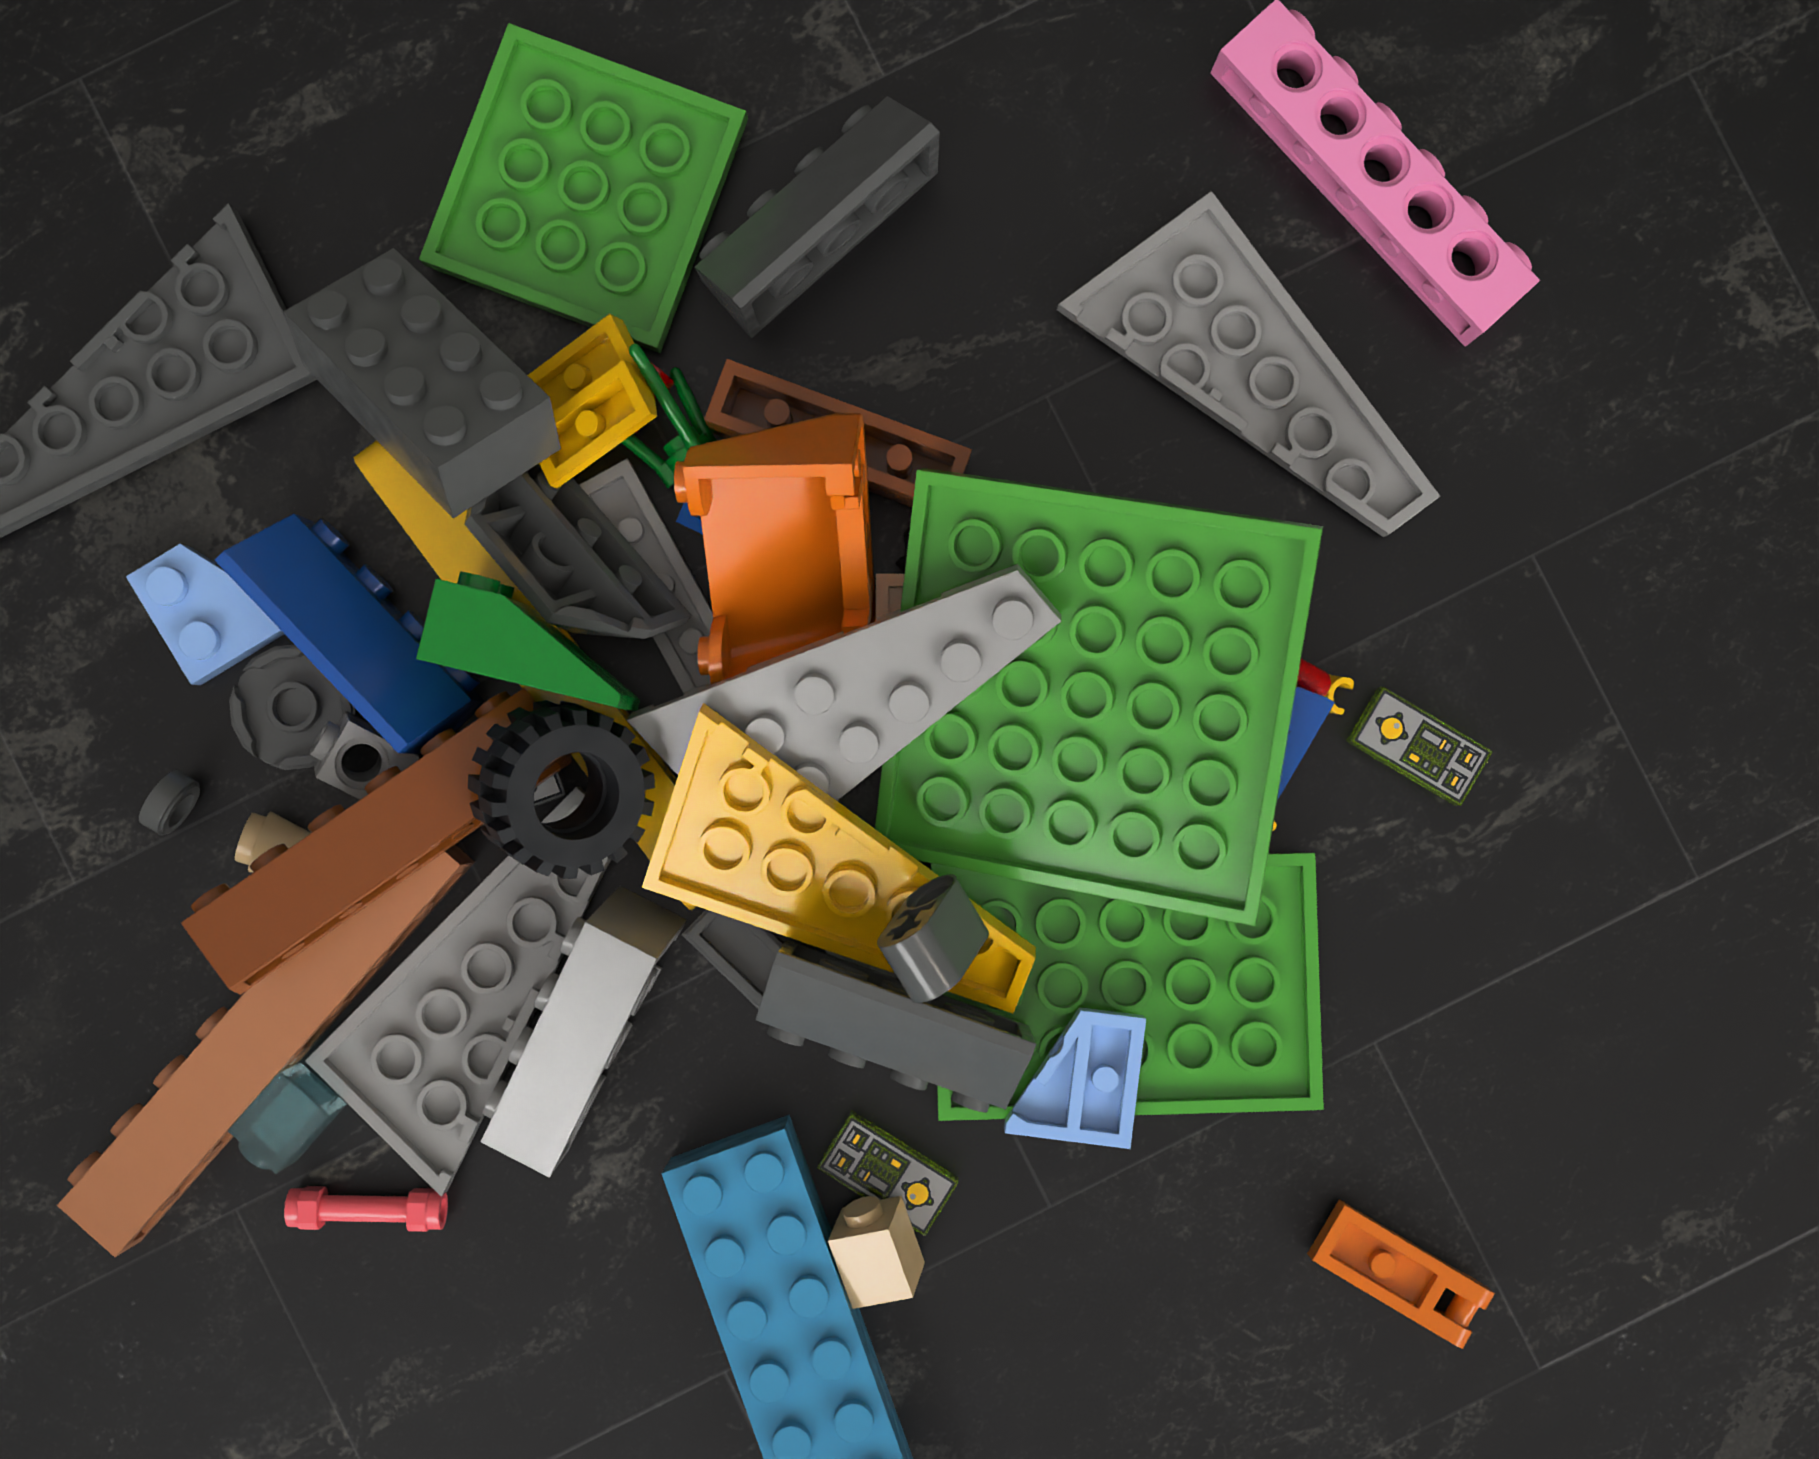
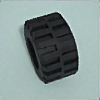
[468,700,655,879]

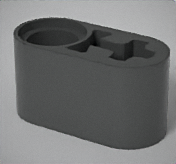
[877,874,989,1003]

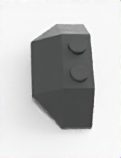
[464,464,692,639]

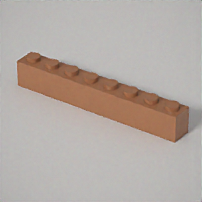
[57,845,475,1257]

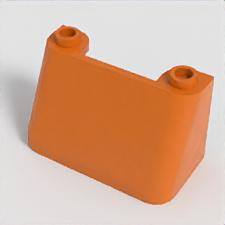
[674,413,876,685]

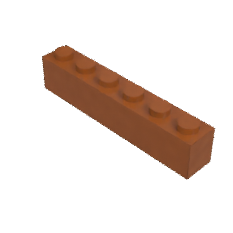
[181,687,572,995]

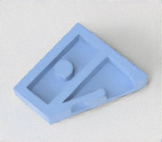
[126,544,285,686]
[1004,1007,1146,1149]

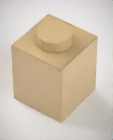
[828,1196,925,1309]

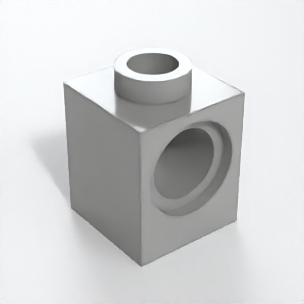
[309,711,419,800]

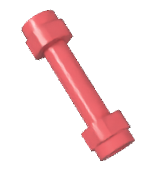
[284,1186,448,1232]

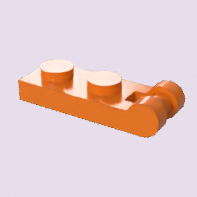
[1307,1199,1495,1349]

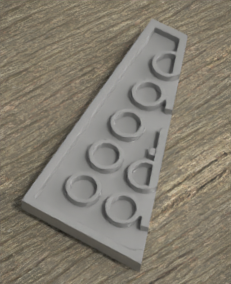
[1057,191,1440,537]
[627,564,1061,801]
[305,787,611,1197]

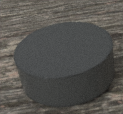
[139,770,200,836]

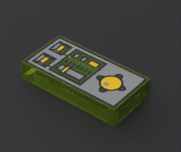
[1346,687,1493,806]
[817,1110,959,1236]

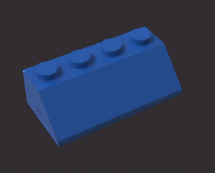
[214,514,485,754]

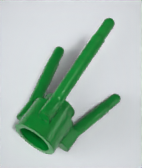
[621,344,717,488]

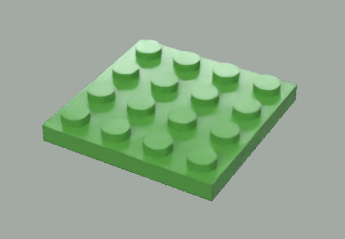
[419,23,748,353]

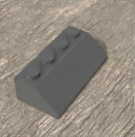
[695,96,940,338]
[756,939,1036,1113]

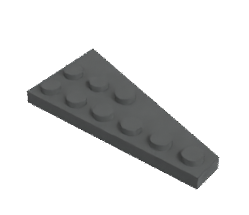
[0,203,317,538]

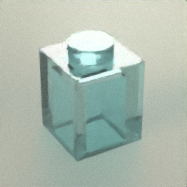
[228,1063,347,1174]

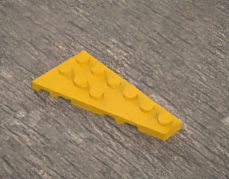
[642,703,1036,1014]

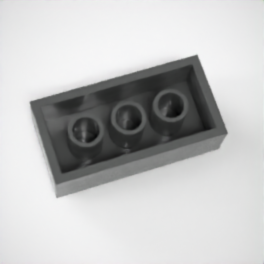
[283,248,561,518]

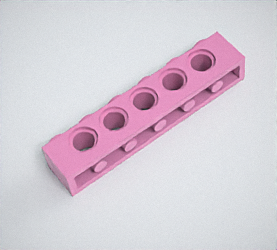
[1211,0,1540,347]

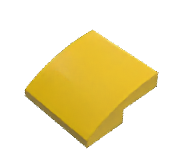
[527,314,657,488]

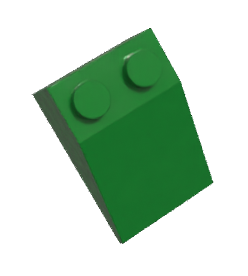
[416,571,640,711]

